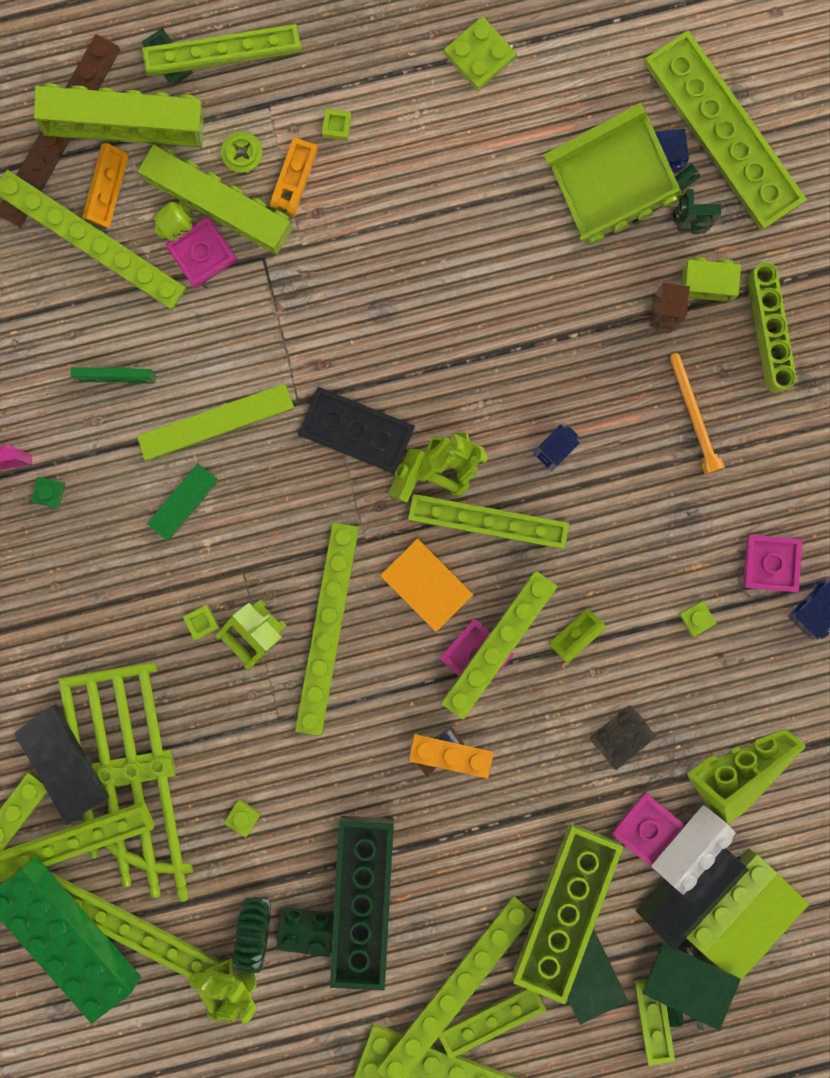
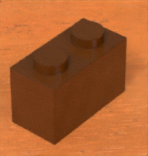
[649,283,690,333]

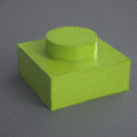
[322,108,352,141]
[679,601,717,637]
[183,605,220,641]
[224,799,262,838]

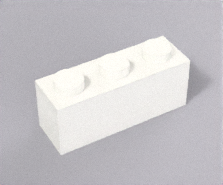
[651,805,736,895]

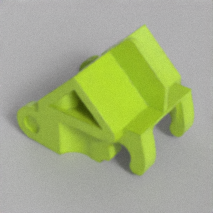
[417,432,488,497]
[215,599,287,671]
[188,958,257,1024]

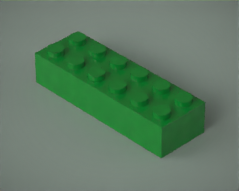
[0,856,141,1024]

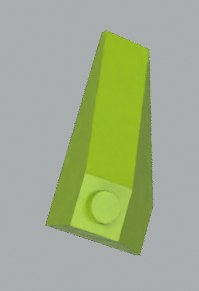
[687,729,806,825]

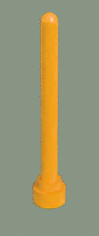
[670,353,725,475]

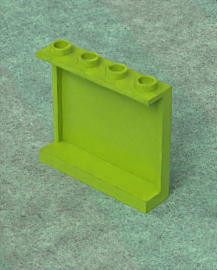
[544,102,683,245]

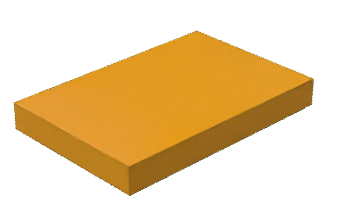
[380,538,473,632]

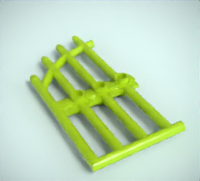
[58,662,193,902]

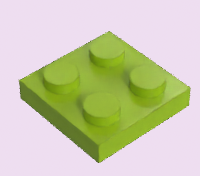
[444,16,517,91]

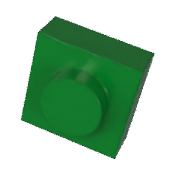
[31,477,65,509]

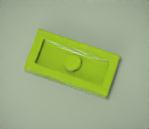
[387,448,425,503]
[549,608,606,664]

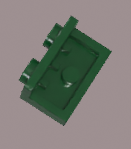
[673,189,721,234]
[276,907,334,957]

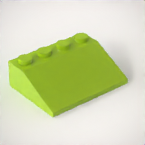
[687,848,810,980]

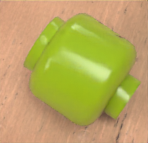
[154,202,194,242]

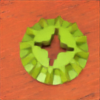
[221,131,263,174]

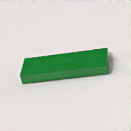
[70,367,156,384]
[147,463,219,541]

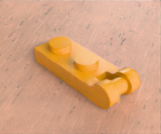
[270,137,319,216]

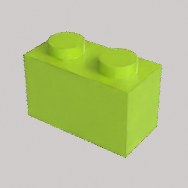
[681,257,741,302]

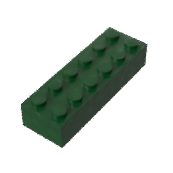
[330,816,394,991]

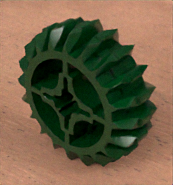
[233,897,271,974]

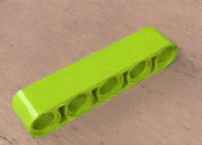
[747,262,796,394]

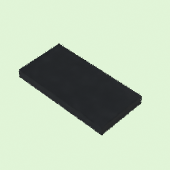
[298,387,415,475]
[14,705,110,825]
[636,848,749,951]

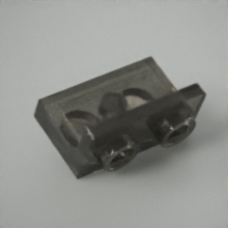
[589,705,656,771]

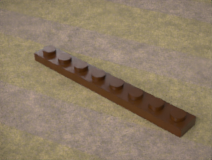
[0,34,121,229]

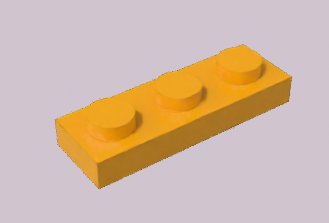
[82,143,129,229]
[408,734,494,779]

